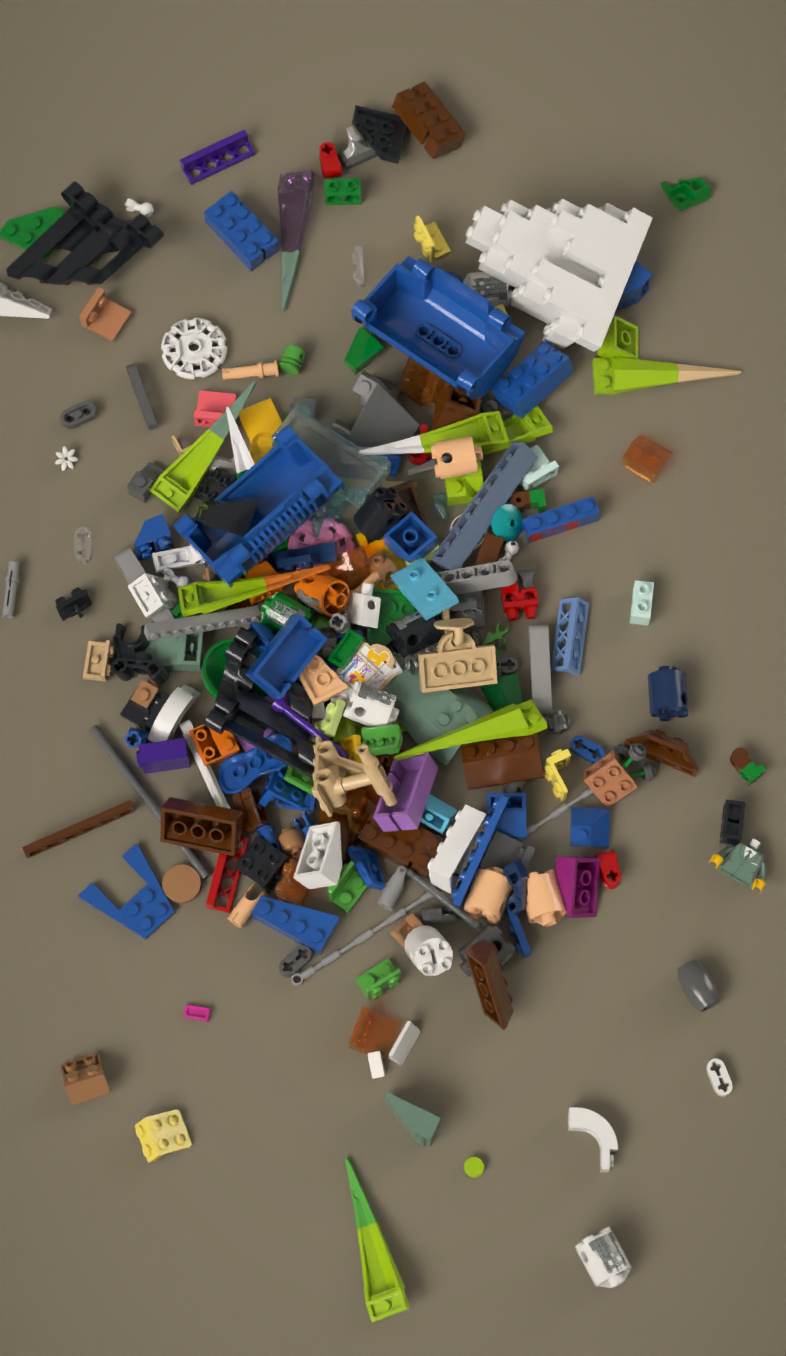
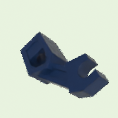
[503,861,529,915]

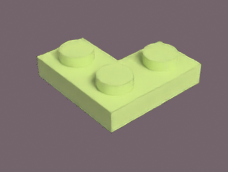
[309,699,346,743]

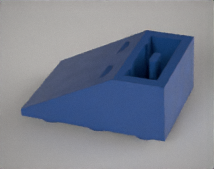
[616,261,653,311]

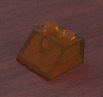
[621,435,672,483]

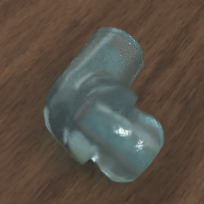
[433,492,449,520]

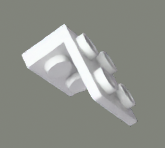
[128,573,178,618]

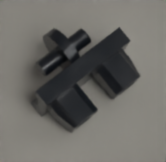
[55,587,92,621]

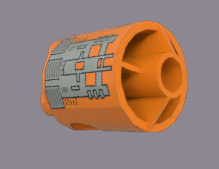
[294,573,350,617]

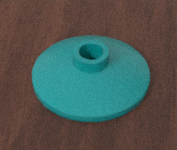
[491,504,523,542]

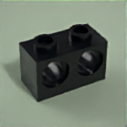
[719,799,745,845]

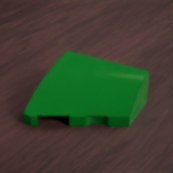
[661,178,711,211]
[344,327,384,375]

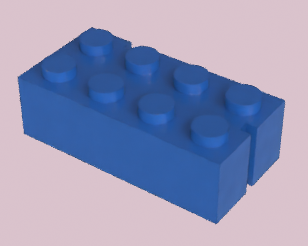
[204,191,279,271]
[492,341,574,419]
[245,614,328,699]

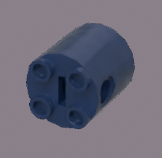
[648,666,688,721]

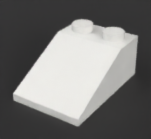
[293,822,342,889]

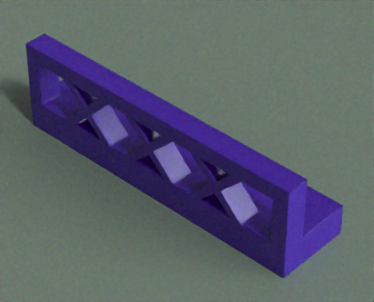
[180,129,255,185]

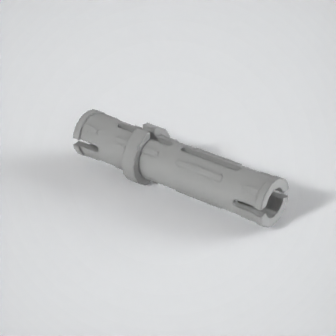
[1,561,20,619]

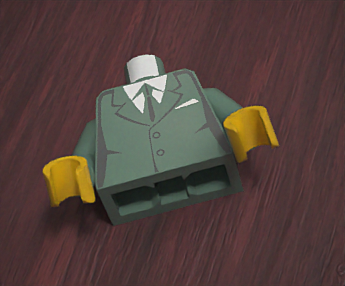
[708,838,766,893]

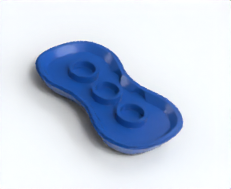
[217,732,293,794]

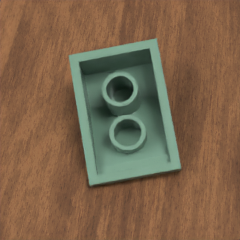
[384,1092,441,1147]

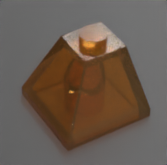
[324,546,371,591]

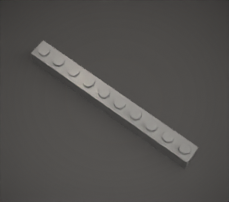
[144,606,261,641]

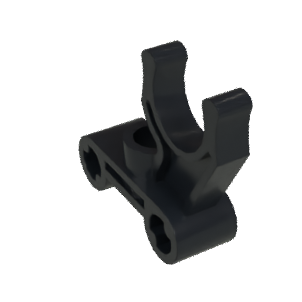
[111,623,169,684]

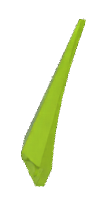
[394,699,548,761]

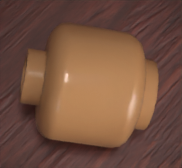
[278,827,305,857]

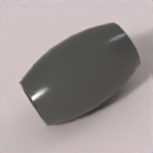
[678,959,720,1012]

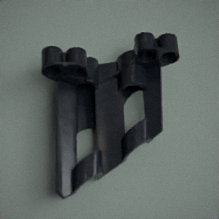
[6,181,164,285]
[204,627,315,778]

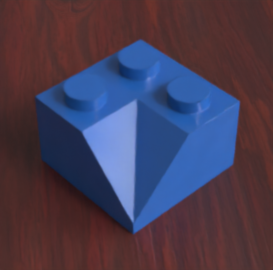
[383,511,438,562]

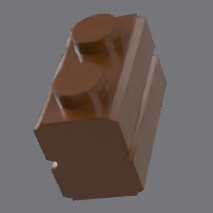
[232,788,271,833]

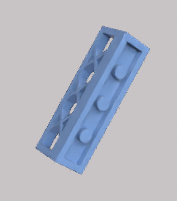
[550,597,589,676]

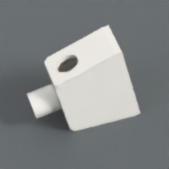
[346,583,381,628]

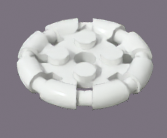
[161,318,227,380]

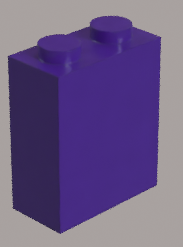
[136,738,190,774]

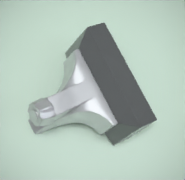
[338,126,377,170]

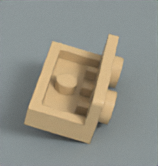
[83,640,114,682]

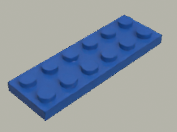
[451,794,510,907]

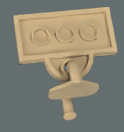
[418,607,497,693]

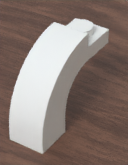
[148,684,201,742]
[568,1107,618,1172]

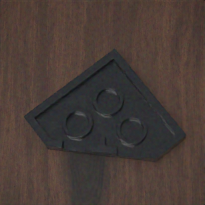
[352,105,406,164]

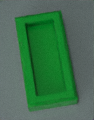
[327,629,366,670]

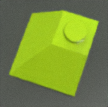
[597,315,638,359]

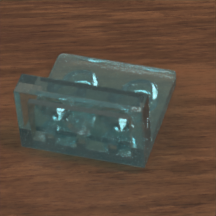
[312,489,348,537]

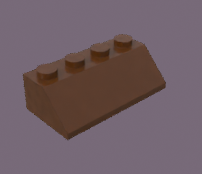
[461,733,545,790]
[160,797,243,856]
[464,939,513,1030]

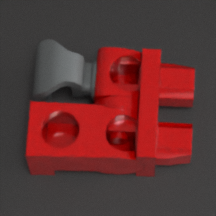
[500,569,538,622]

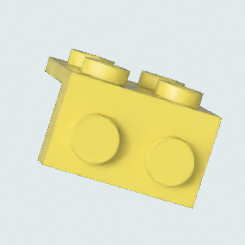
[544,749,571,801]
[135,1109,192,1163]

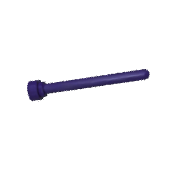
[271,697,350,759]

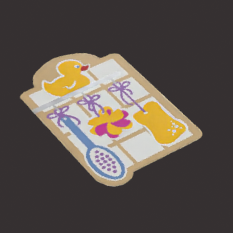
[335,642,397,704]

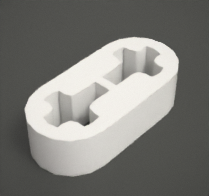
[706,1058,733,1097]

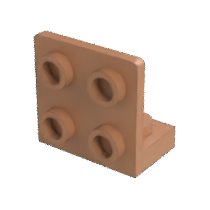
[79,287,131,342]
[583,750,637,808]

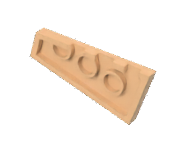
[298,654,349,707]

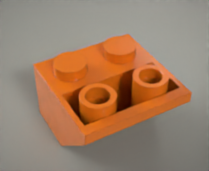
[188,724,240,766]

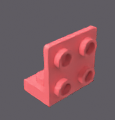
[194,391,236,427]

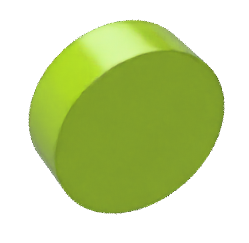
[464,1157,484,1178]

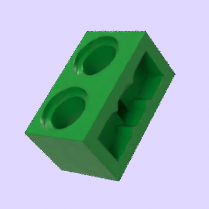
[324,178,361,206]

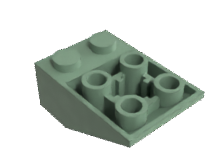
[145,632,205,672]

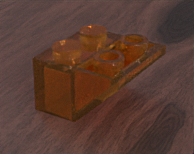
[275,858,309,906]

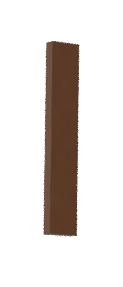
[22,800,135,858]

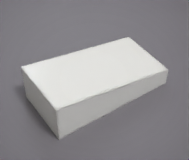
[367,1051,385,1079]

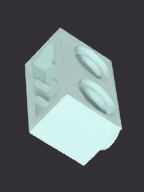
[630,580,654,626]

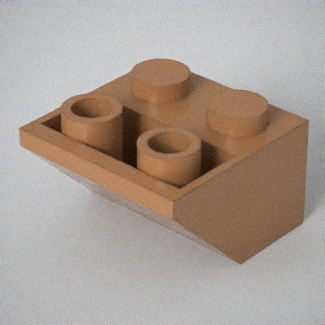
[60,1052,110,1106]

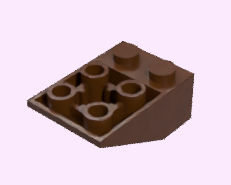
[430,385,482,431]

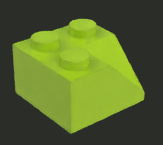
[443,461,483,506]

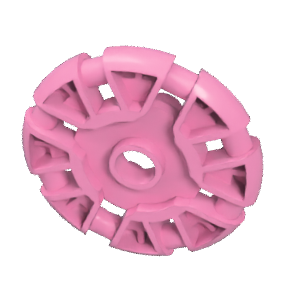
[287,516,355,578]

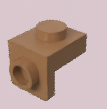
[131,679,161,709]
[390,913,424,948]

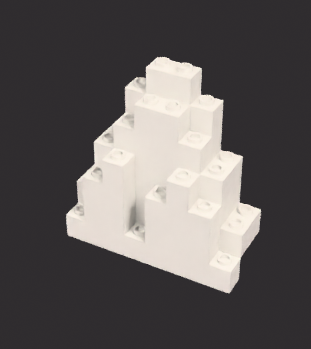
[465,199,652,352]

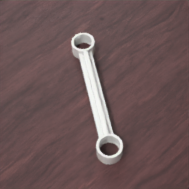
[179,720,231,809]

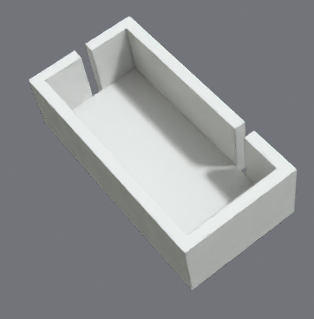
[427,804,487,894]

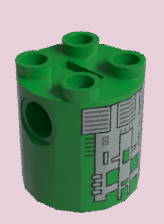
[261,591,316,633]

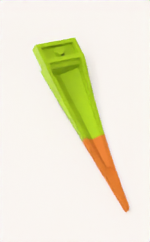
[178,564,331,618]

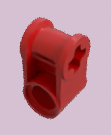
[319,142,342,179]
[594,849,621,889]

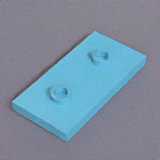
[390,558,459,620]

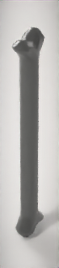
[406,868,483,931]

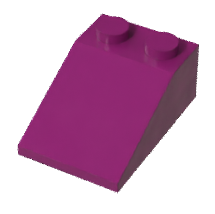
[556,856,600,918]

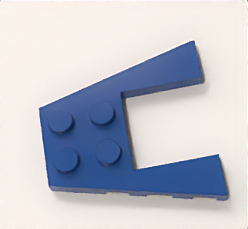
[78,843,175,940]

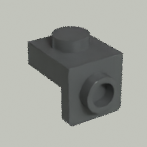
[316,627,337,658]

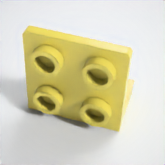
[414,216,451,262]

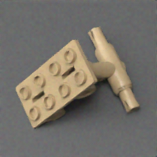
[312,736,397,817]

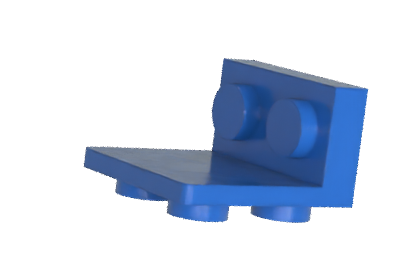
[258,768,308,809]

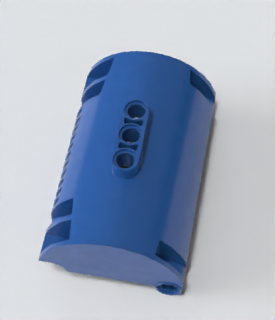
[351,256,525,399]
[173,425,345,588]

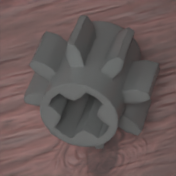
[547,711,571,734]

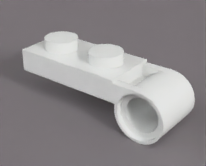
[152,546,205,573]

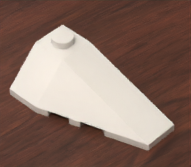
[0,282,52,319]

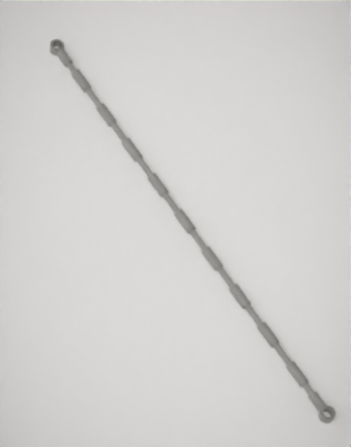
[291,764,629,987]

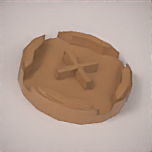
[162,864,201,904]

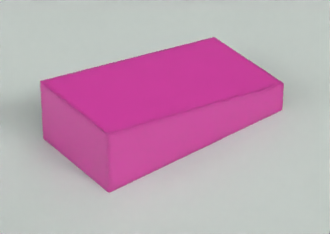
[183,1004,211,1022]

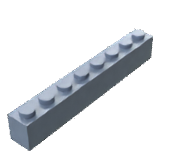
[431,441,537,571]

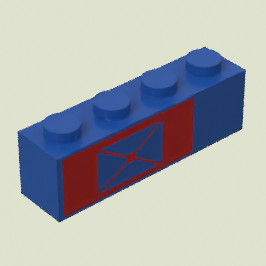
[522,496,600,543]

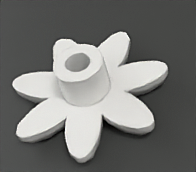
[55,446,78,471]

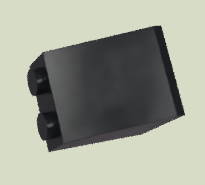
[195,496,258,537]

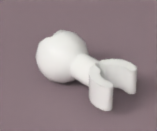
[125,199,154,217]
[497,541,519,562]
[162,567,190,588]

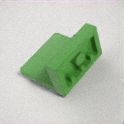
[328,861,368,914]
[355,958,402,1000]

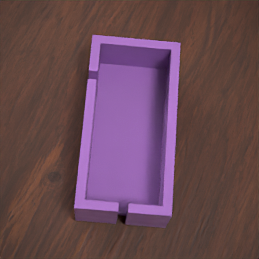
[373,753,438,832]

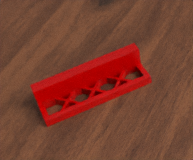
[206,836,249,914]

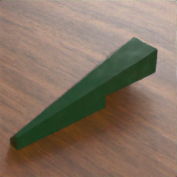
[480,674,523,738]

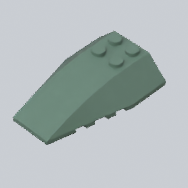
[382,653,494,767]

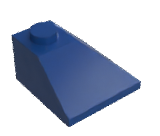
[570,807,610,848]

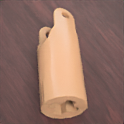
[227,884,266,928]

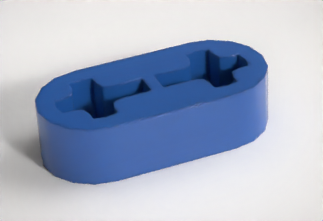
[570,736,605,764]

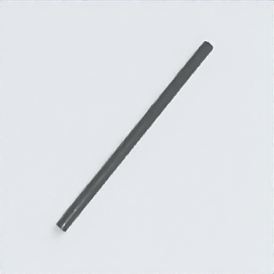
[89,725,211,880]

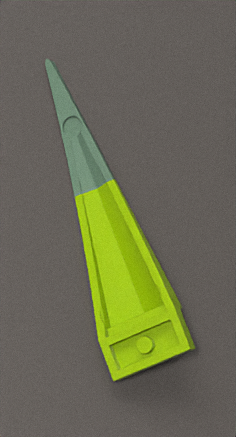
[149,382,256,513]

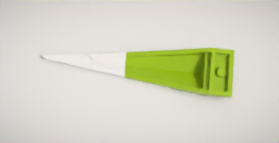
[358,411,509,455]

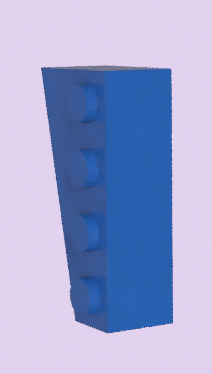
[252,896,340,955]

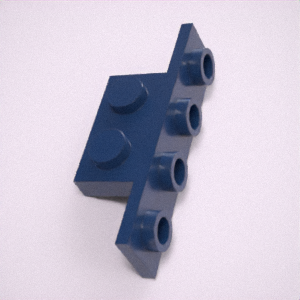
[268,542,338,572]

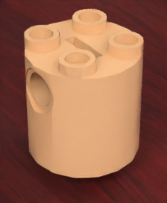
[431,436,483,480]
[464,866,513,925]
[525,869,567,927]

